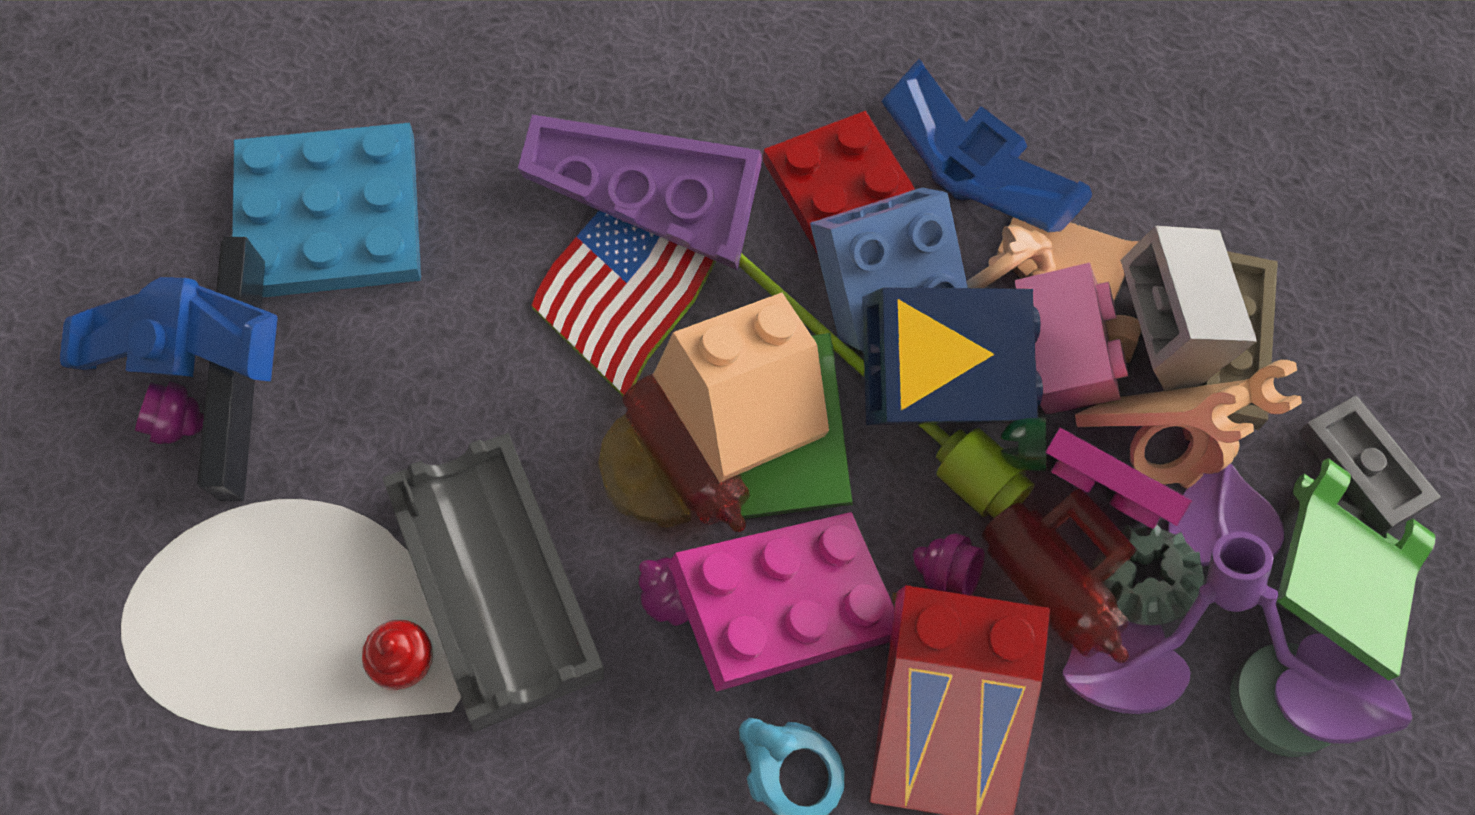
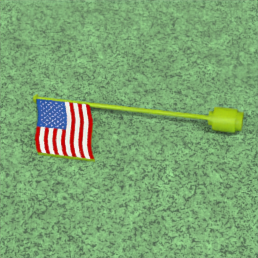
[531,211,1035,523]

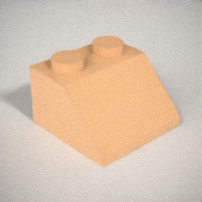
[653,293,829,482]

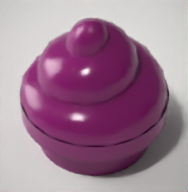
[135,381,204,445]
[912,533,984,596]
[638,557,689,626]

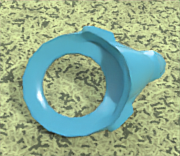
[739,718,845,815]

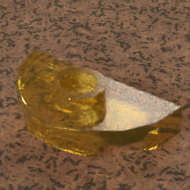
[598,407,691,527]

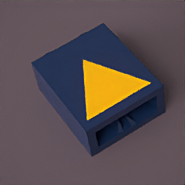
[862,288,1043,425]

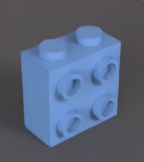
[810,188,968,353]

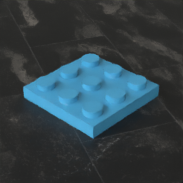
[232,123,421,298]

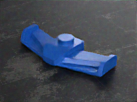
[881,59,1092,232]
[60,277,278,382]

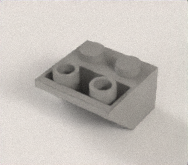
[1121,225,1257,391]

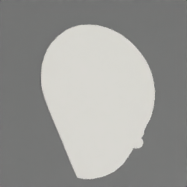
[121,499,461,731]

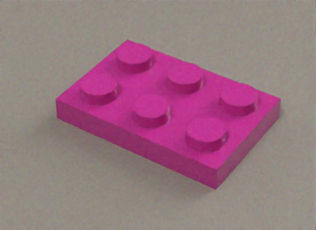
[1045,428,1192,530]
[668,512,895,692]

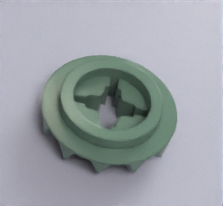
[1093,524,1204,625]

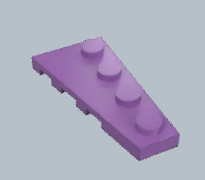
[518,115,762,270]

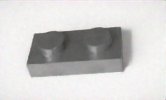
[1298,395,1441,535]

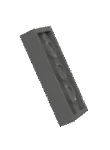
[382,433,604,732]

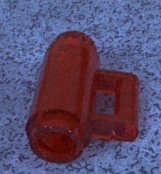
[622,374,750,533]
[982,489,1137,663]

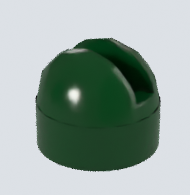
[1000,418,1047,471]

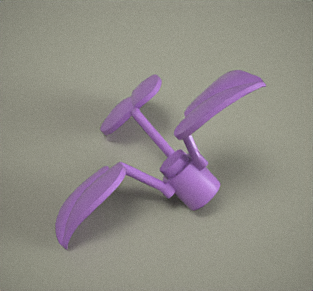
[1062,463,1412,743]

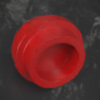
[361,620,434,690]

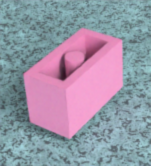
[1015,262,1128,414]

